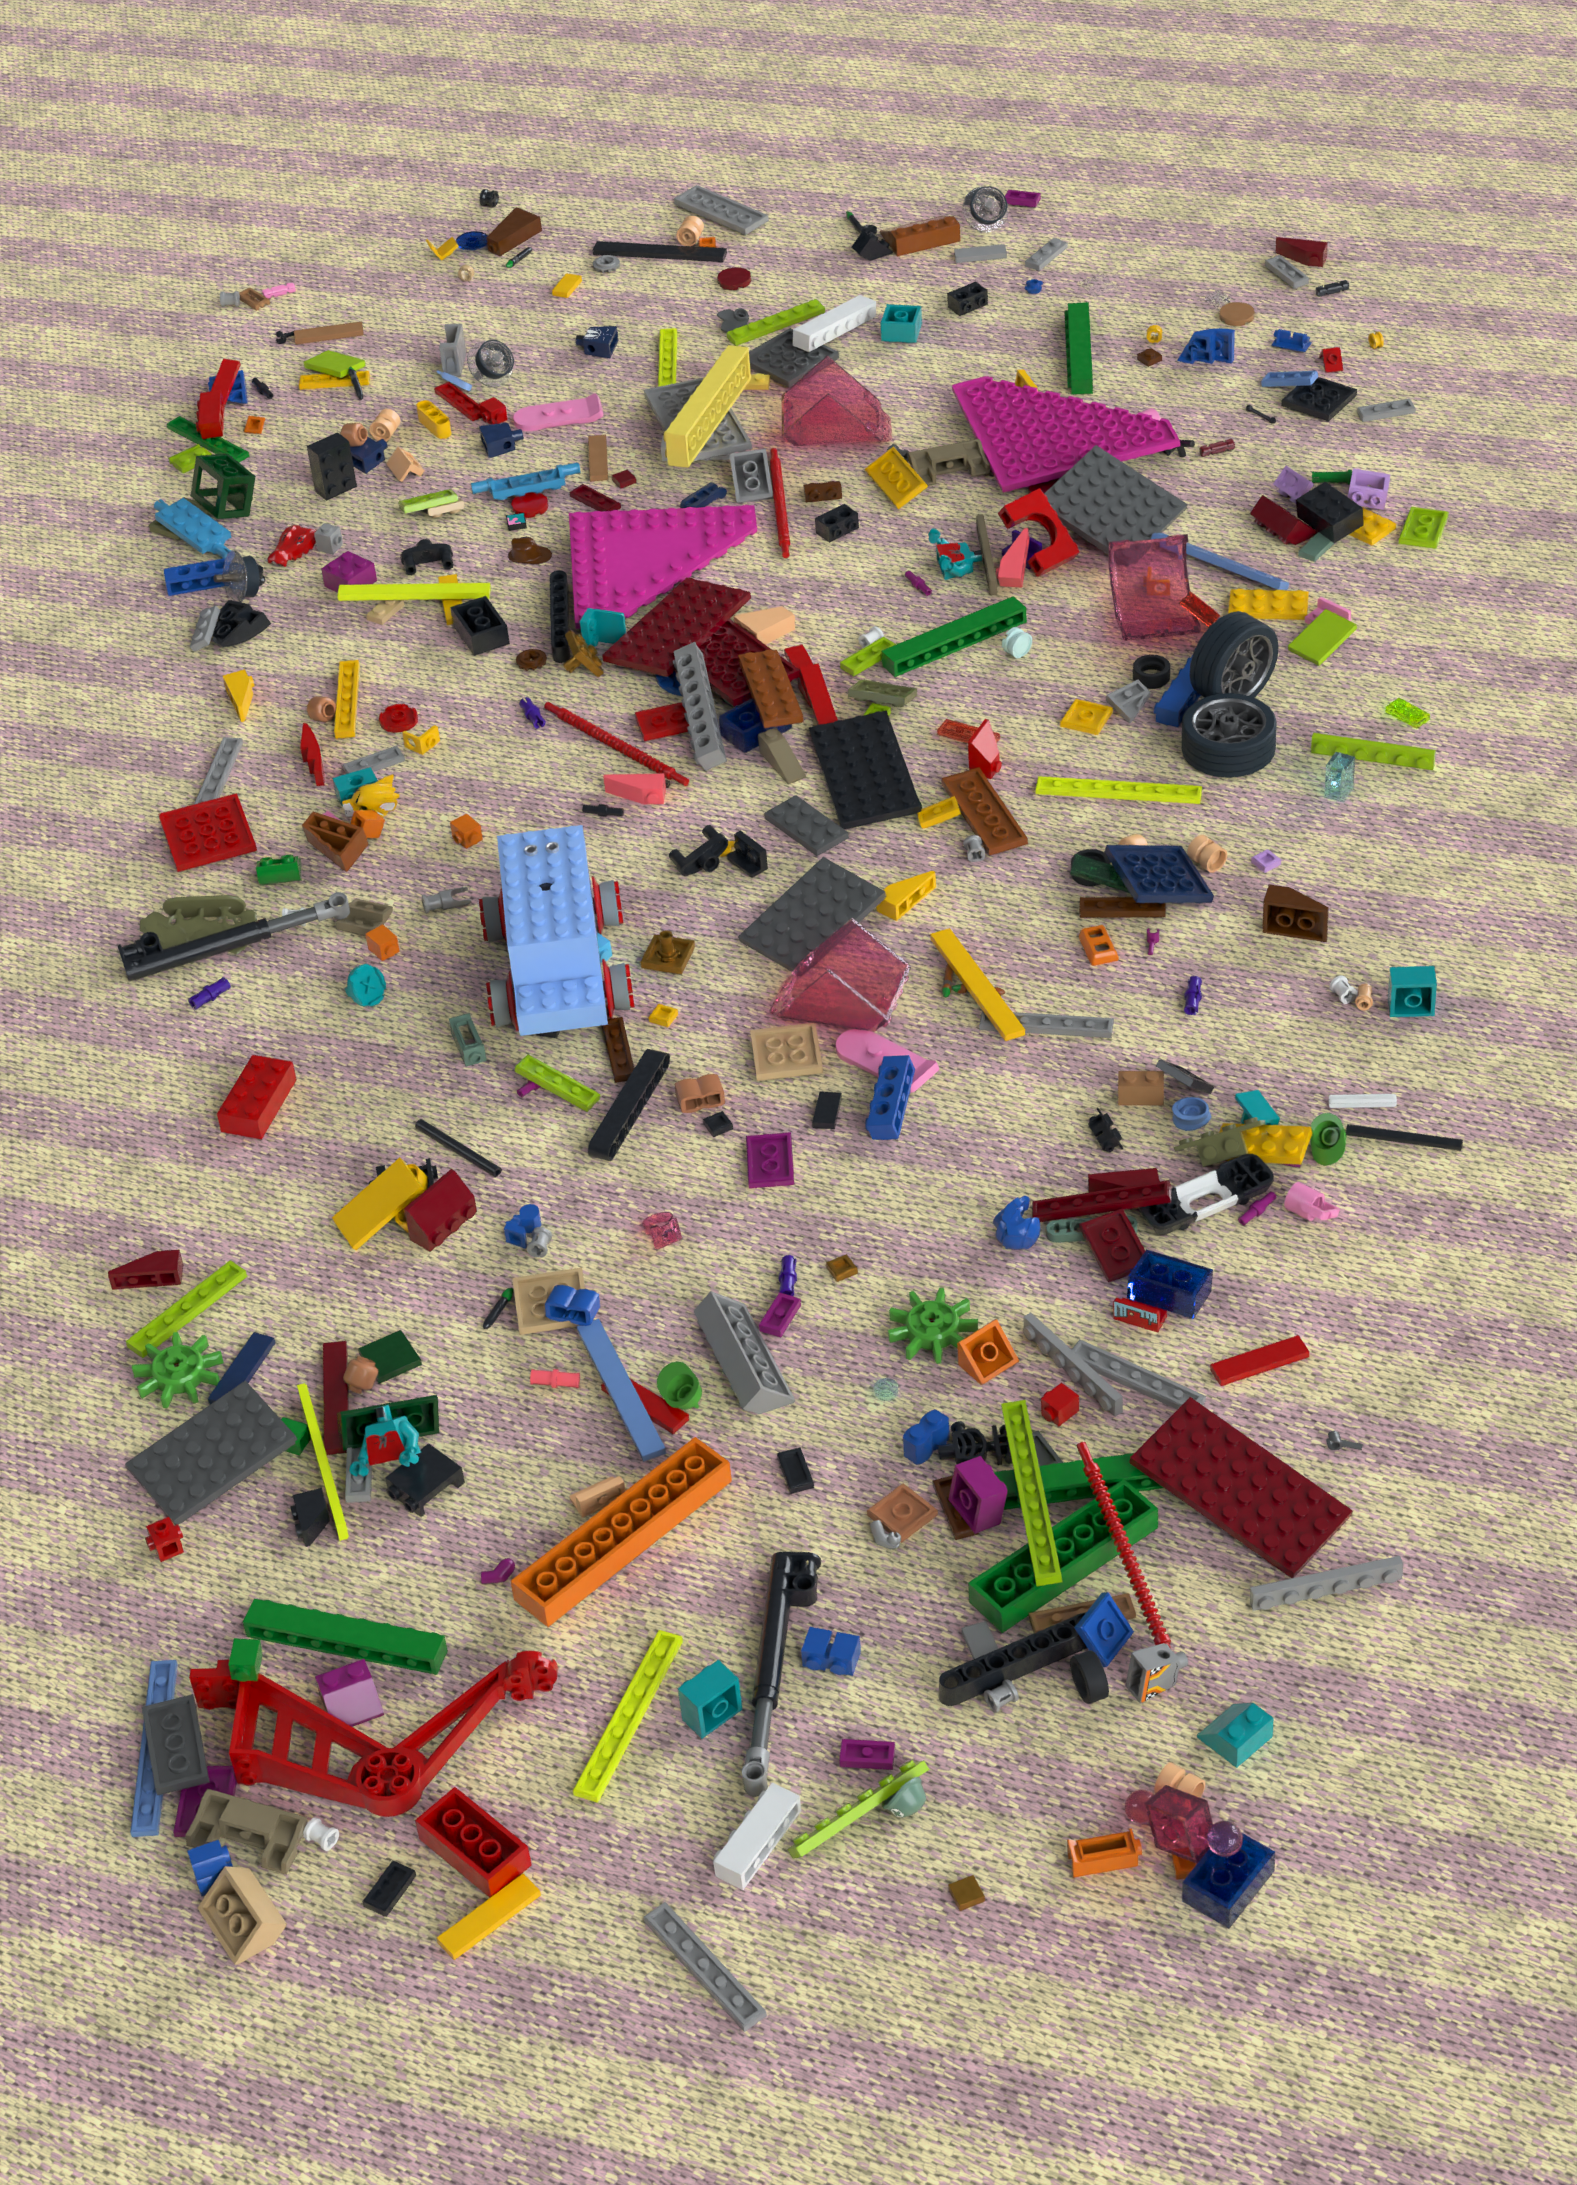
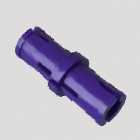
[519,697,546,729]
[1184,976,1202,1015]
[188,977,231,1010]
[778,1255,797,1297]

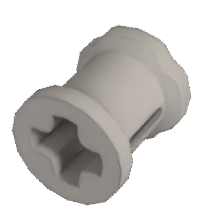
[220,291,240,307]
[963,835,985,862]
[527,1227,552,1258]
[984,1679,1019,1713]

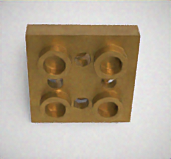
[563,630,604,677]
[641,930,695,975]

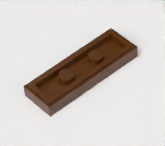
[932,1475,979,1540]

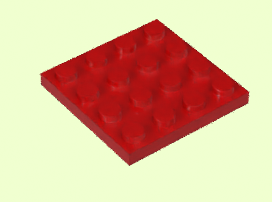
[158,793,257,872]

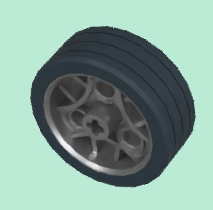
[1190,611,1279,698]
[1181,693,1277,778]

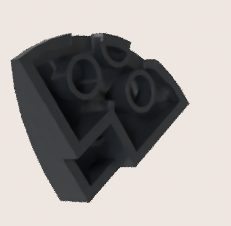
[212,600,271,648]

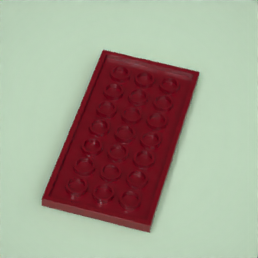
[602,577,751,677]
[699,619,800,707]
[1129,1397,1353,1578]

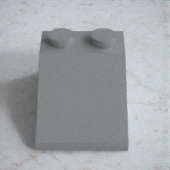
[729,448,773,504]

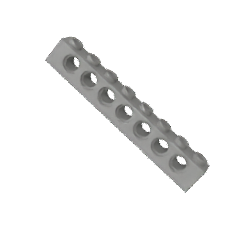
[673,642,727,771]

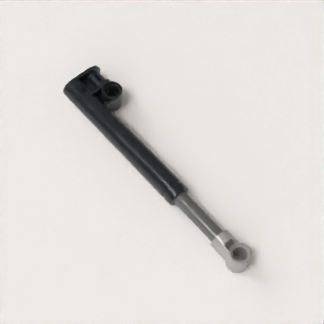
[117,892,350,982]
[742,1552,822,1797]

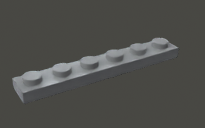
[1023,1312,1123,1417]
[1250,1556,1403,1611]

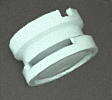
[1002,627,1032,658]

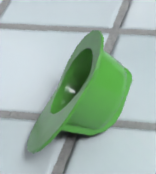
[1310,1113,1346,1166]
[657,1361,702,1410]

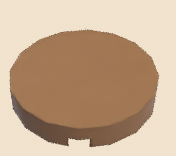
[1219,302,1255,326]

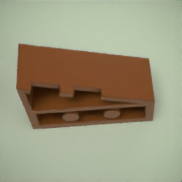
[302,811,369,872]

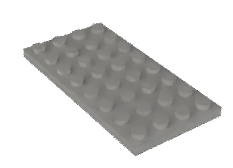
[644,378,752,461]

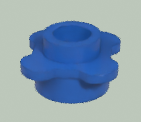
[1025,279,1043,294]

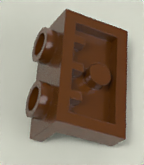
[803,481,842,503]

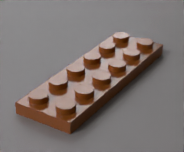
[738,650,804,728]
[941,767,1028,856]

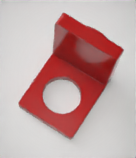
[1319,347,1343,373]

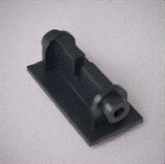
[1088,1108,1124,1152]

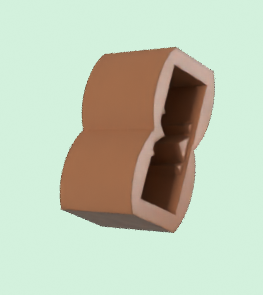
[675,1074,725,1113]

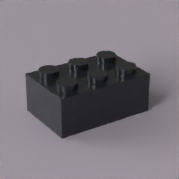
[307,432,357,501]
[1296,482,1364,543]
[450,596,510,656]

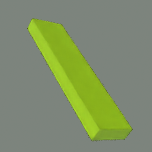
[515,1054,600,1112]

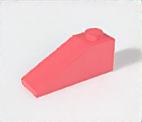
[995,528,1030,588]
[603,773,666,804]

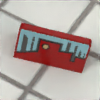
[1113,1297,1167,1333]

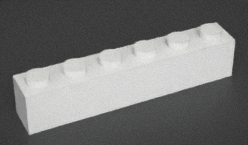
[793,295,876,352]

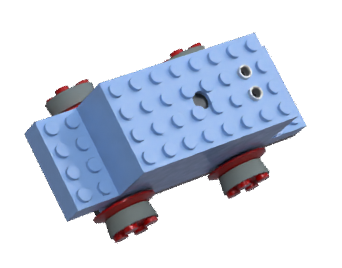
[479,825,635,1036]

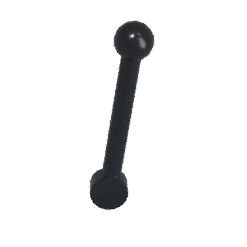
[1246,405,1276,424]

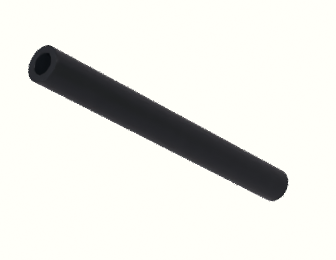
[415,1119,502,1177]
[1346,1124,1463,1151]

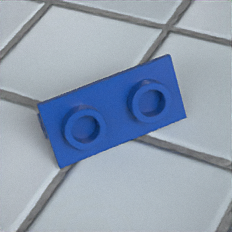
[1272,329,1312,352]

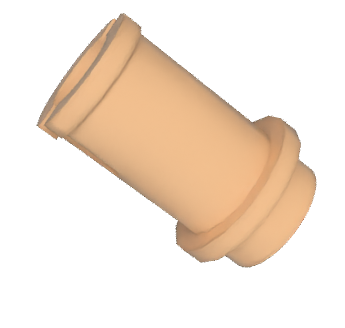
[1355,984,1373,1011]

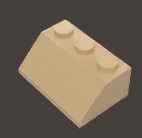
[198,1866,287,1965]

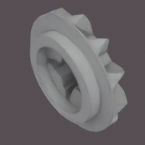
[593,255,620,273]

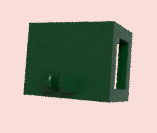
[190,454,256,519]

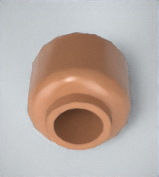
[340,423,368,447]
[307,696,336,722]
[343,1356,378,1394]

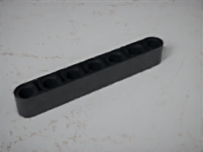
[550,570,570,663]
[588,1049,670,1161]
[938,1612,1087,1706]

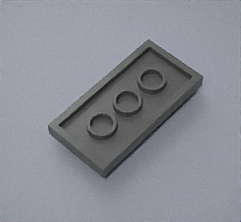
[764,795,849,856]
[142,1694,210,1796]

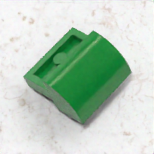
[256,855,302,886]

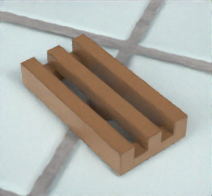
[239,288,270,311]

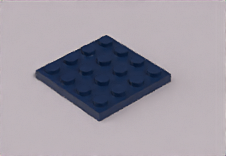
[1104,845,1214,904]

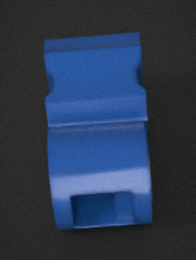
[504,1204,541,1249]

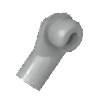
[870,1520,901,1550]

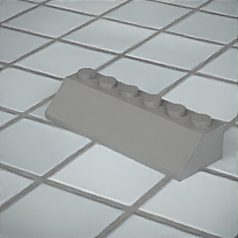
[694,1291,796,1414]

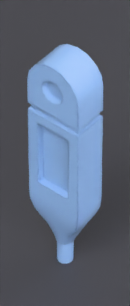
[437,370,472,391]

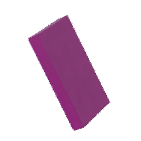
[746,1132,795,1189]
[173,1766,237,1837]

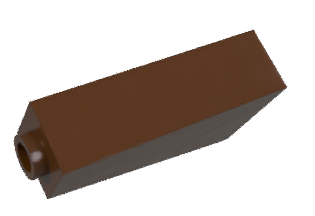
[486,207,542,256]

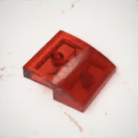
[1179,591,1222,628]

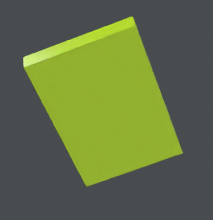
[304,350,366,378]
[398,489,459,514]
[1398,507,1449,549]
[1288,609,1357,666]

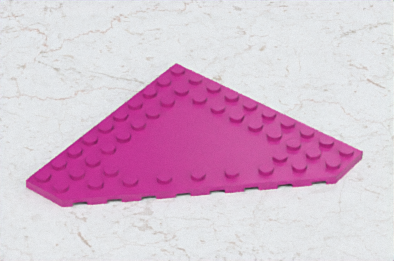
[952,376,1180,493]
[569,505,757,629]

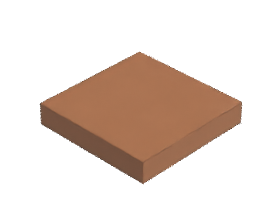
[867,1483,938,1543]

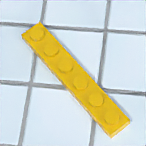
[334,660,360,739]

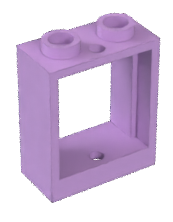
[1348,468,1390,510]

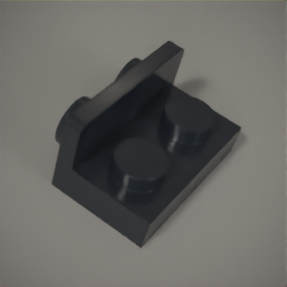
[727,830,768,878]

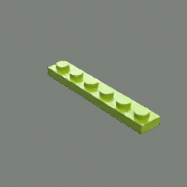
[727,299,825,346]
[1311,733,1436,770]
[126,1260,247,1358]
[787,1759,930,1859]

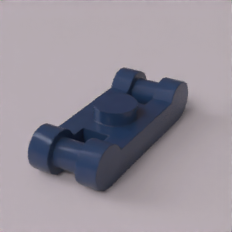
[680,482,727,508]

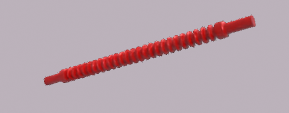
[769,448,790,558]
[544,702,689,786]
[1076,1442,1171,1648]

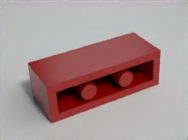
[196,390,225,439]

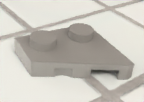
[1106,680,1150,723]

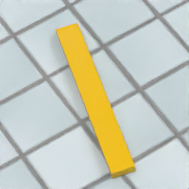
[930,928,1025,1041]

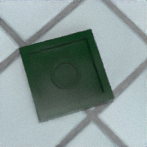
[358,1330,422,1384]

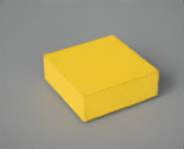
[648,1004,678,1027]

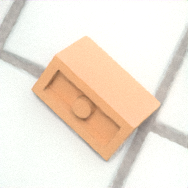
[386,447,425,482]
[570,1476,626,1518]

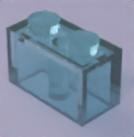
[1325,752,1355,803]

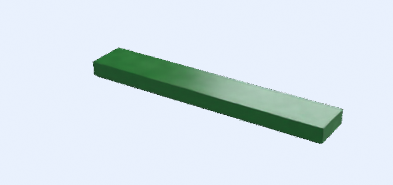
[167,416,250,463]

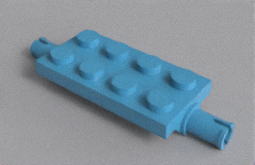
[471,462,581,500]
[154,498,234,558]

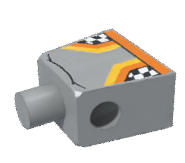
[1126,1643,1188,1704]

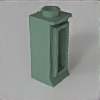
[449,1013,487,1067]

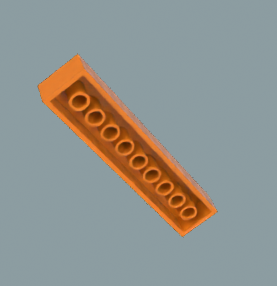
[510,1437,732,1627]

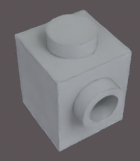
[314,523,343,555]

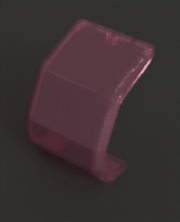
[1108,534,1201,641]

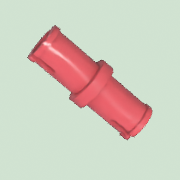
[530,1369,580,1388]

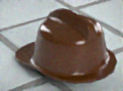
[508,537,552,564]

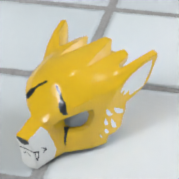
[342,774,400,818]

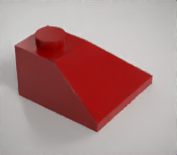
[968,719,1002,779]

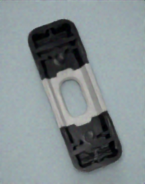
[1138,1154,1274,1235]

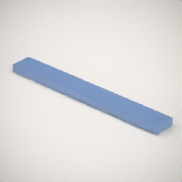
[1151,533,1290,590]
[577,1319,666,1462]
[130,1660,178,1837]

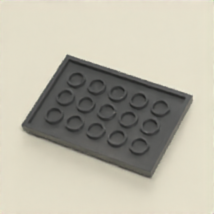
[738,857,886,977]
[125,1380,297,1525]

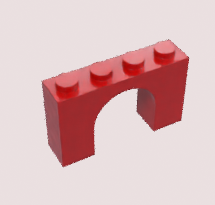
[998,488,1080,577]

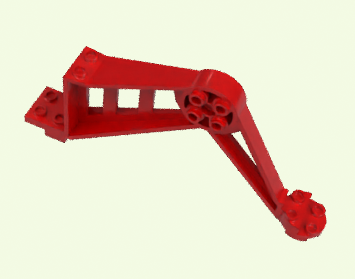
[189,1651,558,1817]

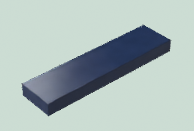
[208,1332,276,1404]

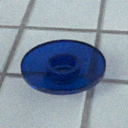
[456,231,488,251]

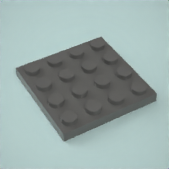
[749,328,839,388]

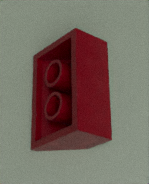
[1250,495,1318,545]
[404,1169,477,1252]

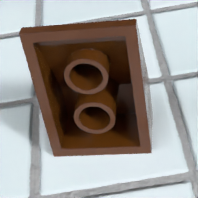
[1263,884,1329,942]

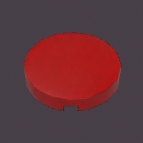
[511,492,549,518]
[379,704,418,733]

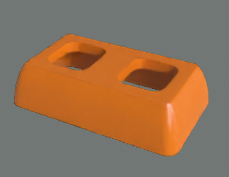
[1079,925,1119,966]

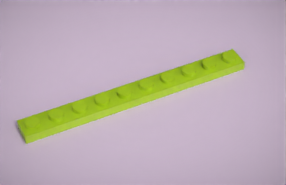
[1001,1400,1062,1586]

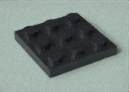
[1281,377,1357,421]

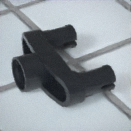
[400,539,454,575]
[669,825,728,876]

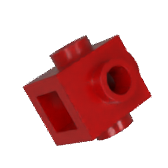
[145,1517,184,1562]

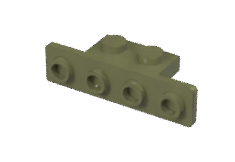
[1174,1117,1266,1167]

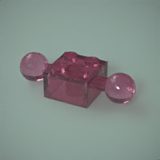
[1125,1785,1243,1864]

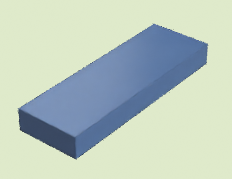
[1261,371,1318,387]

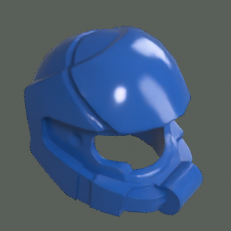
[993,1196,1041,1250]

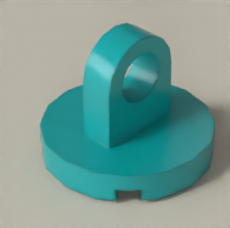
[344,964,386,1007]

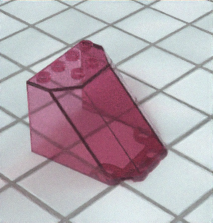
[781,355,892,447]
[769,918,911,1032]

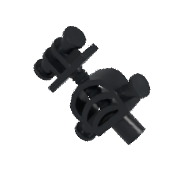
[938,1421,1012,1465]

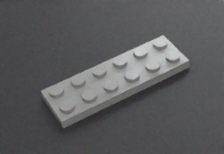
[674,185,769,235]

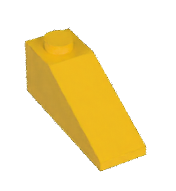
[223,669,255,722]
[876,871,936,921]

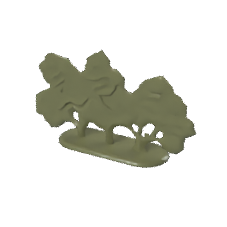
[140,895,258,964]

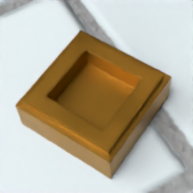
[826,1254,858,1282]
[948,1875,985,1911]

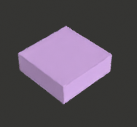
[1251,849,1281,873]

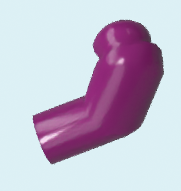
[481,1558,515,1584]

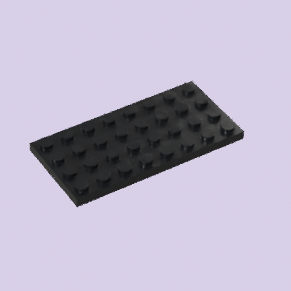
[809,710,922,829]

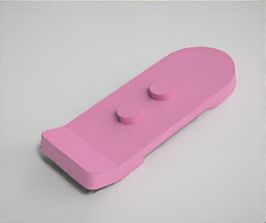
[513,393,604,431]
[836,1029,939,1093]

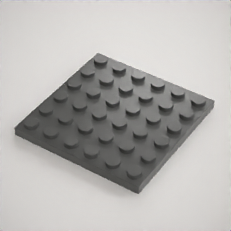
[1044,445,1188,567]

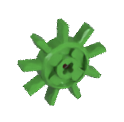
[888,1288,978,1364]
[132,1332,224,1408]

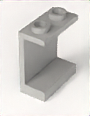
[439,324,466,376]

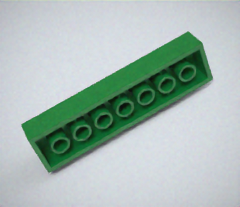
[968,1479,1158,1633]

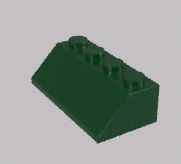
[337,1395,439,1451]

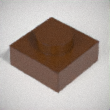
[1137,348,1162,367]

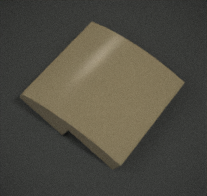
[336,898,393,936]

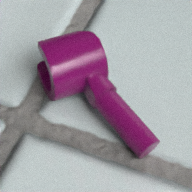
[1146,928,1160,955]

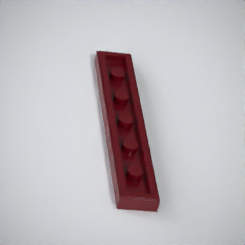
[1032,1180,1171,1222]
[323,1341,349,1455]

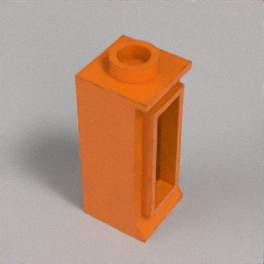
[1067,1828,1142,1878]

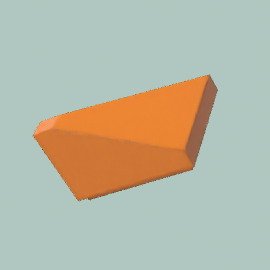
[244,416,265,434]

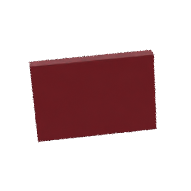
[1079,1208,1152,1283]

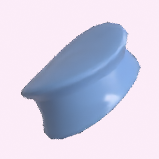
[1172,1097,1211,1131]

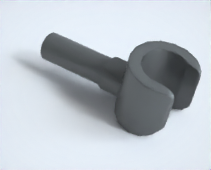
[1326,1431,1363,1450]

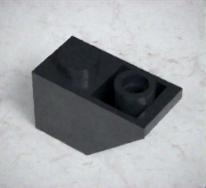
[852,230,893,261]
[290,1488,330,1547]

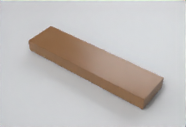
[294,321,364,345]
[588,434,609,482]
[1029,1593,1136,1633]

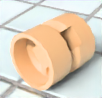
[676,216,704,246]
[369,409,401,441]
[1187,835,1227,873]
[1154,1762,1205,1812]

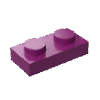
[1005,189,1041,207]
[759,1292,801,1338]
[839,1739,896,1770]

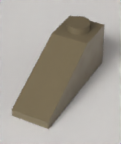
[758,728,806,784]

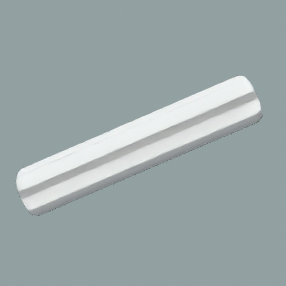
[1328,1094,1397,1108]

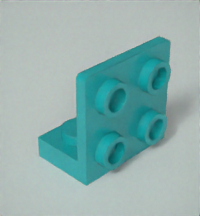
[580,608,626,647]

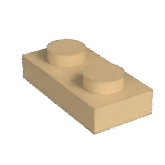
[426,498,465,518]
[366,600,405,625]

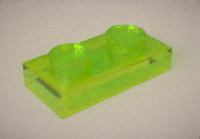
[1385,698,1430,729]

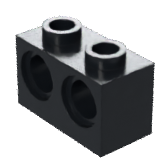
[947,281,988,316]
[815,504,859,543]

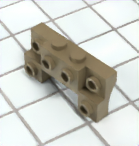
[908,439,990,486]
[186,1789,307,1875]

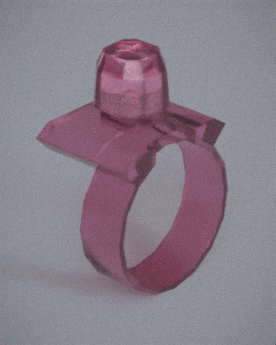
[642,1212,682,1249]

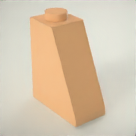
[734,606,795,645]

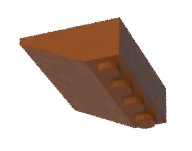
[880,215,961,257]

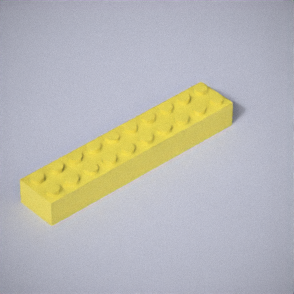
[663,345,751,468]

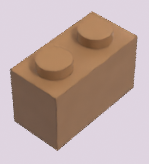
[1118,1071,1164,1106]

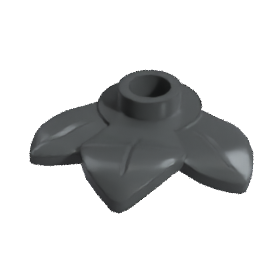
[717,308,749,332]

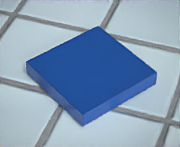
[1074,1592,1134,1667]

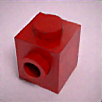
[479,397,508,425]
[1041,1382,1079,1427]

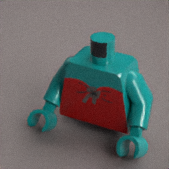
[928,528,982,580]
[349,1405,421,1477]

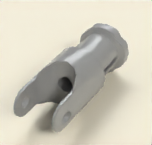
[422,887,471,913]

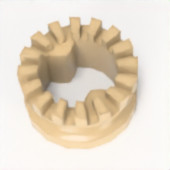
[458,264,475,282]

